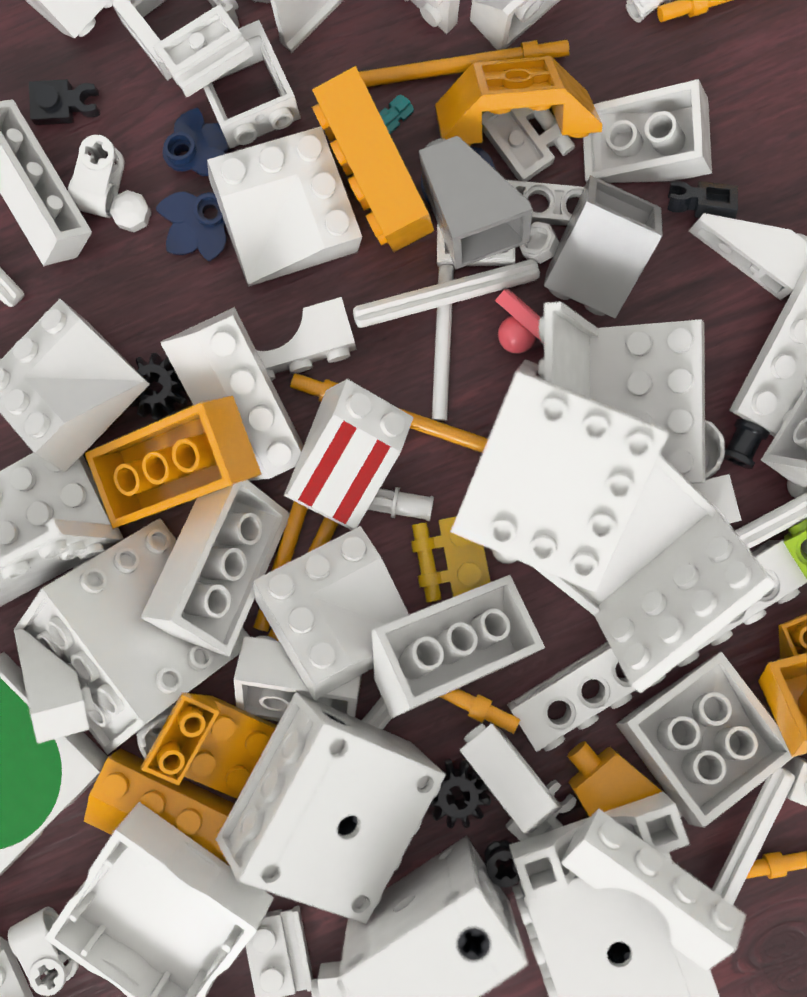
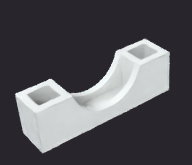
[257,297,357,381]
[509,792,690,901]
[561,809,746,971]

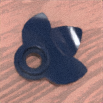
[163,108,229,176]
[156,191,227,262]

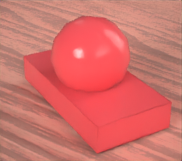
[495,288,544,354]

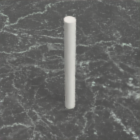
[432,265,454,421]

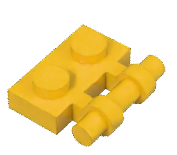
[411,516,490,602]

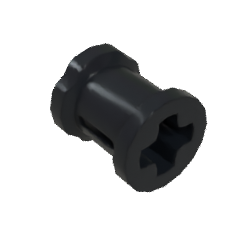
[724,419,770,469]
[484,840,520,888]

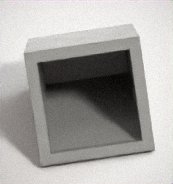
[419,136,532,270]
[544,175,663,318]

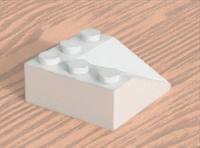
[207,126,362,287]
[0,299,150,472]
[253,526,409,701]
[616,652,794,828]

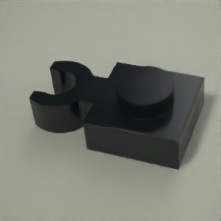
[29,79,100,125]
[667,181,738,219]

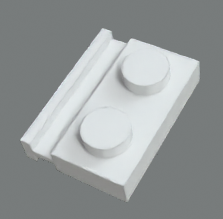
[153,4,254,97]
[246,906,313,997]

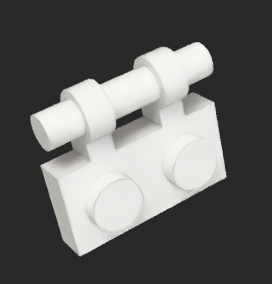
[482,107,575,182]

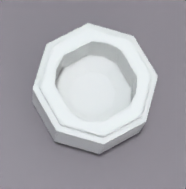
[109,190,152,232]
[519,221,559,264]

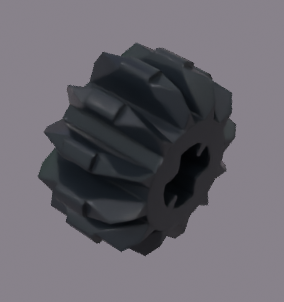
[130,353,188,421]
[429,758,491,828]

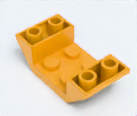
[435,56,603,146]
[141,693,277,799]

